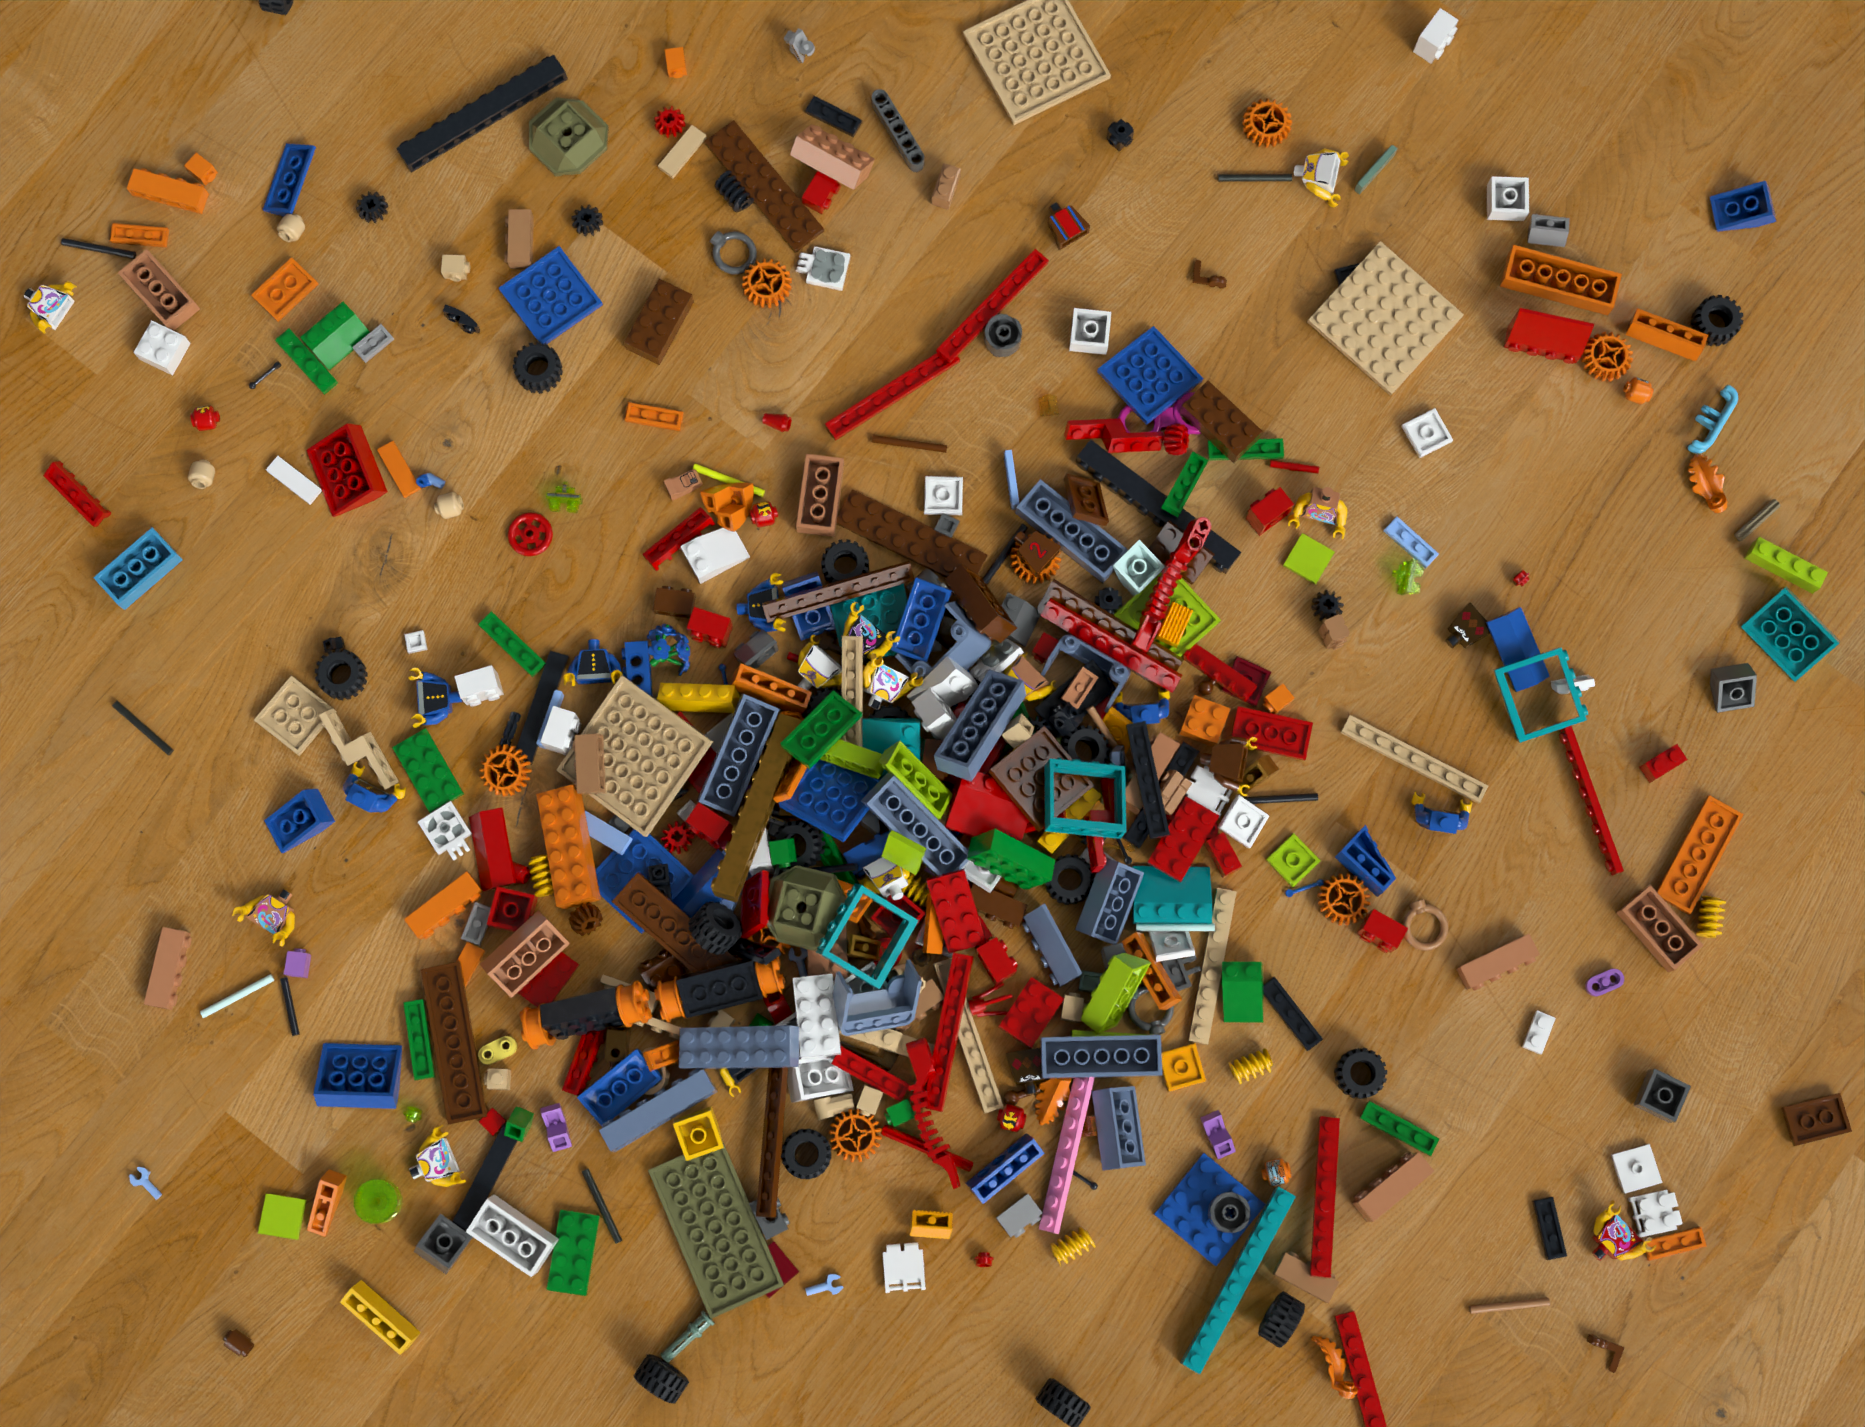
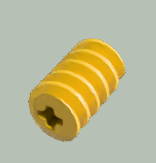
[528,854,554,897]
[902,873,930,909]
[1696,896,1726,938]
[1228,1048,1273,1084]
[1050,1227,1096,1267]

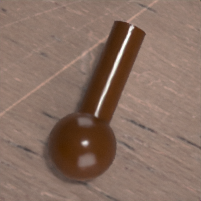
[1198,678,1217,696]
[1004,1085,1040,1105]

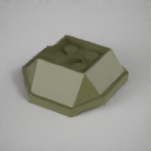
[529,97,609,177]
[767,865,847,951]

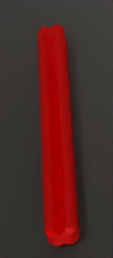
[881,1125,974,1172]

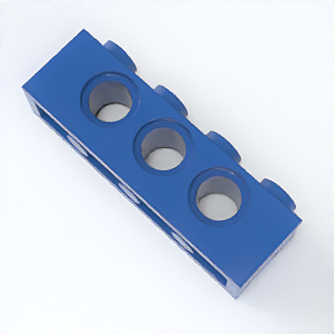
[622,641,653,697]
[966,1133,1045,1204]

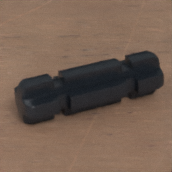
[499,712,521,748]

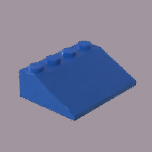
[313,1043,402,1109]

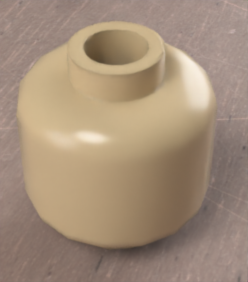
[277,214,305,242]
[188,459,215,489]
[434,492,464,519]

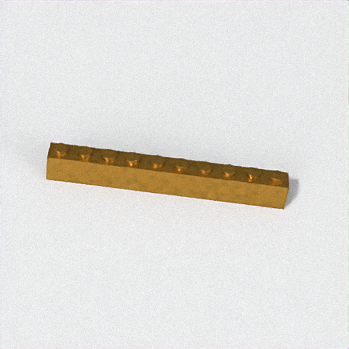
[711,714,802,903]

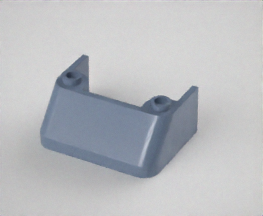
[895,601,991,679]
[1041,634,1131,713]
[833,960,922,1036]

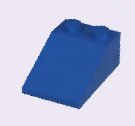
[1710,180,1777,232]
[782,571,836,641]
[264,789,335,853]

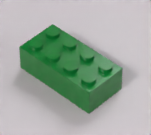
[967,829,1055,890]

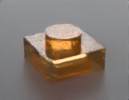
[1081,1116,1097,1138]

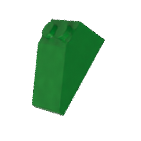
[1222,962,1264,1023]

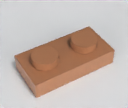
[1060,667,1099,709]

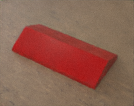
[469,808,516,892]

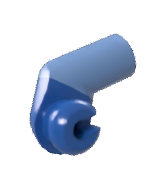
[416,473,445,489]

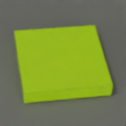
[1283,533,1335,585]
[882,830,927,875]
[1266,833,1321,888]
[258,1193,306,1240]

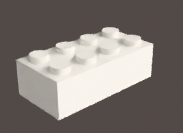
[793,974,841,1059]
[466,1194,559,1277]

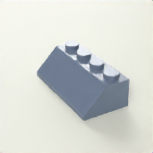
[1021,904,1082,988]
[1092,1086,1146,1171]

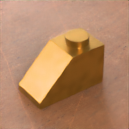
[1239,754,1279,794]
[848,934,881,961]

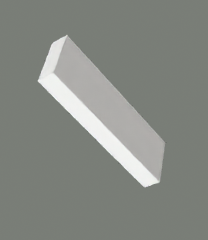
[266,456,322,505]

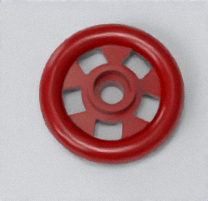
[508,512,553,556]

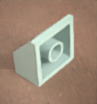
[1113,540,1165,596]

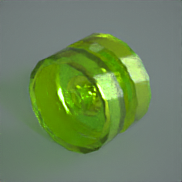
[354,1180,403,1224]

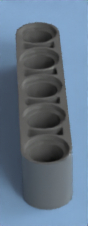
[872,89,924,172]

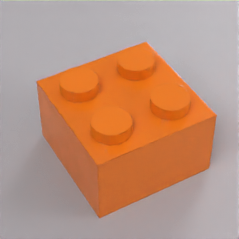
[1179,695,1230,747]

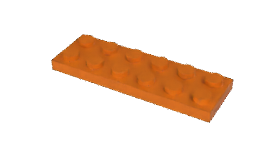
[1656,795,1744,915]

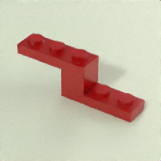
[1064,418,1164,453]
[1084,777,1115,872]

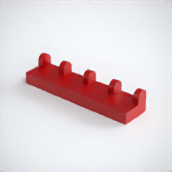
[43,461,111,527]
[642,507,715,572]
[1184,644,1257,702]
[562,1026,610,1096]
[831,1046,910,1102]

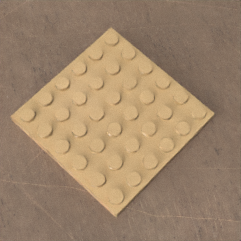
[963,0,1111,125]
[1307,241,1464,396]
[557,675,713,837]

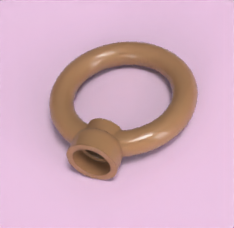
[1403,899,1448,951]

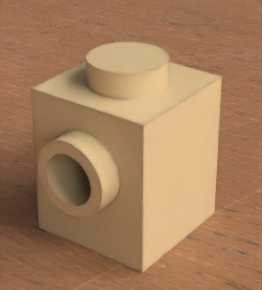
[441,255,470,281]
[1001,713,1034,748]
[1060,992,1087,1023]
[484,1069,511,1090]
[856,1086,883,1117]

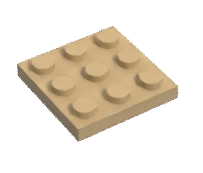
[254,676,337,756]

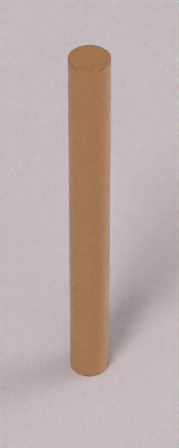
[1086,705,1133,773]
[1469,1297,1550,1314]

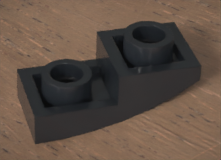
[443,305,480,334]
[648,864,672,901]

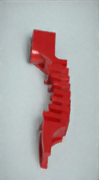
[1131,517,1211,653]
[906,1037,960,1189]

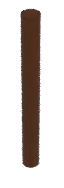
[872,435,947,453]

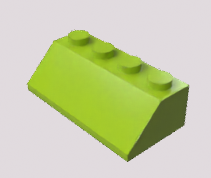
[878,741,953,819]
[1080,953,1151,1033]

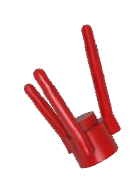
[968,983,1012,1018]

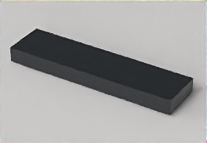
[728,937,781,965]
[1263,977,1323,1051]

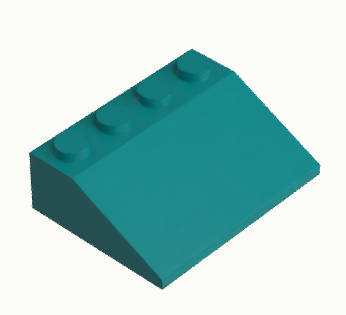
[1741,586,1840,682]
[862,718,921,778]
[1132,866,1212,924]

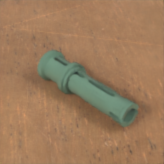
[660,1310,715,1364]

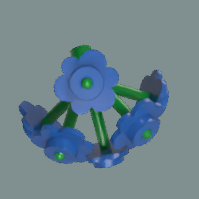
[647,624,690,676]

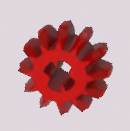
[654,106,686,138]
[1163,423,1190,456]
[661,821,694,854]

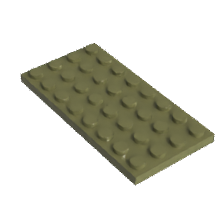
[648,1140,785,1319]

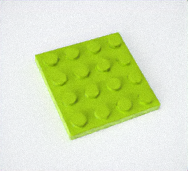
[1114,573,1221,657]

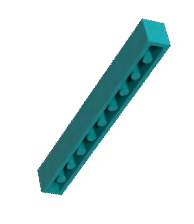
[1180,1186,1296,1374]

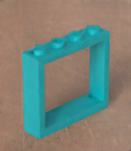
[1493,647,1589,743]
[1044,757,1126,839]
[816,883,919,989]

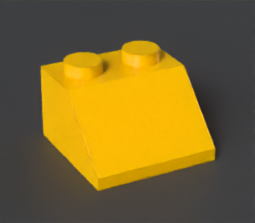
[673,1106,724,1161]

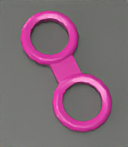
[1118,392,1201,434]

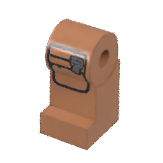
[664,470,703,501]

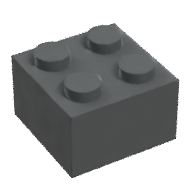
[1633,1069,1691,1123]

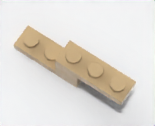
[319,708,399,789]
[600,975,681,1040]
[839,1029,935,1057]

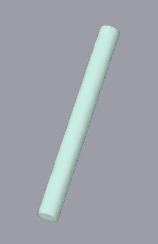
[1136,923,1215,931]
[200,974,275,1018]

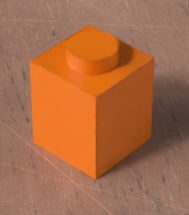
[665,47,687,78]
[184,152,218,186]
[1263,683,1295,714]

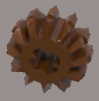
[568,902,603,936]

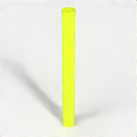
[693,463,765,497]

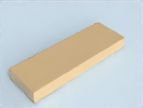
[658,125,707,179]

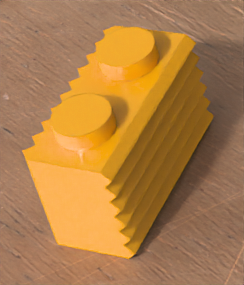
[1156,602,1193,648]
[910,1210,952,1239]

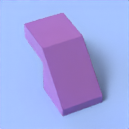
[540,1103,572,1152]
[1201,1110,1236,1159]

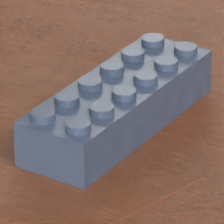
[1016,479,1128,583]
[934,669,1026,782]
[697,694,779,817]
[861,773,969,876]
[679,1026,799,1069]
[1040,1035,1162,1079]
[599,1068,718,1152]

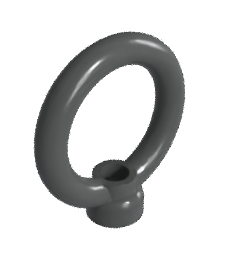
[710,231,757,274]
[1127,985,1174,1035]

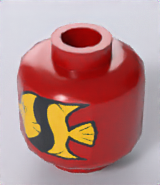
[190,405,220,431]
[749,501,778,528]
[997,1104,1027,1133]

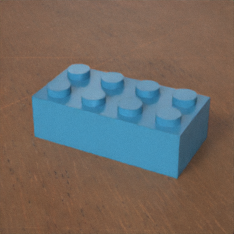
[94,527,183,610]

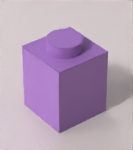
[284,948,311,978]

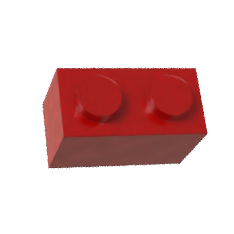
[802,171,841,214]
[1639,744,1688,783]
[1205,832,1242,878]

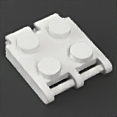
[1185,765,1233,818]
[1628,1190,1683,1237]
[883,1242,926,1293]

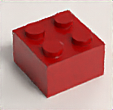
[1246,487,1294,536]
[687,607,733,649]
[685,802,733,851]
[487,886,538,932]
[871,894,926,938]
[1357,909,1408,953]
[976,937,1018,986]

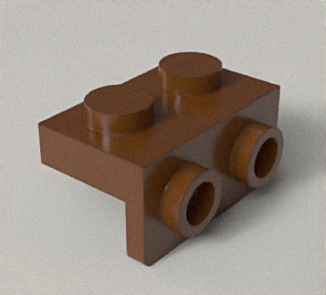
[638,949,686,992]

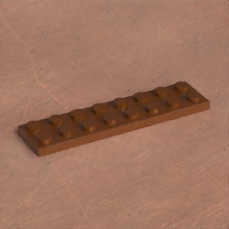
[705,120,824,253]
[836,490,987,578]
[1037,579,1184,692]
[612,872,739,972]
[421,961,487,1125]

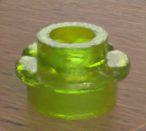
[403,1106,422,1123]

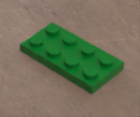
[780,690,862,769]
[392,728,464,813]
[547,1210,600,1296]

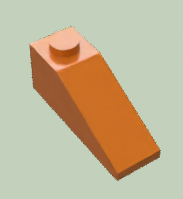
[307,1169,347,1237]

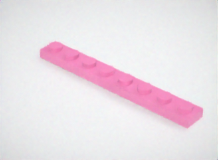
[1039,1078,1094,1234]

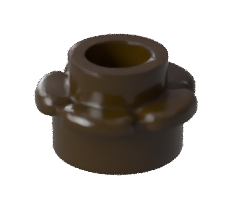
[912,947,931,967]

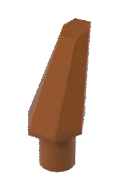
[857,915,877,939]

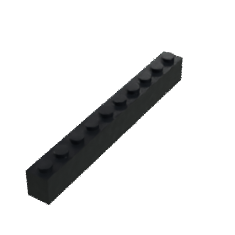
[396,55,568,173]
[1076,439,1241,574]

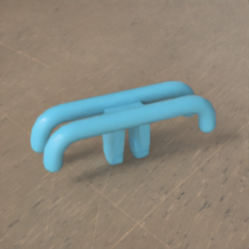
[1687,385,1739,454]

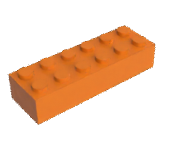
[1500,245,1622,316]
[536,784,601,909]

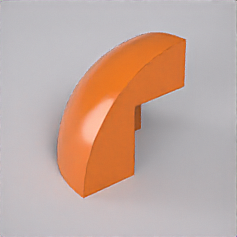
[700,482,754,532]

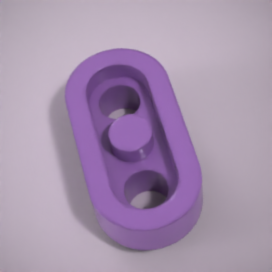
[1585,969,1624,997]

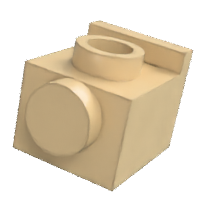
[707,1010,735,1027]

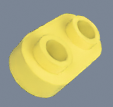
[478,1036,517,1065]

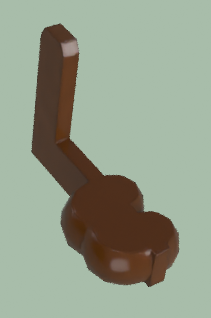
[1192,260,1227,289]
[1587,1334,1625,1373]

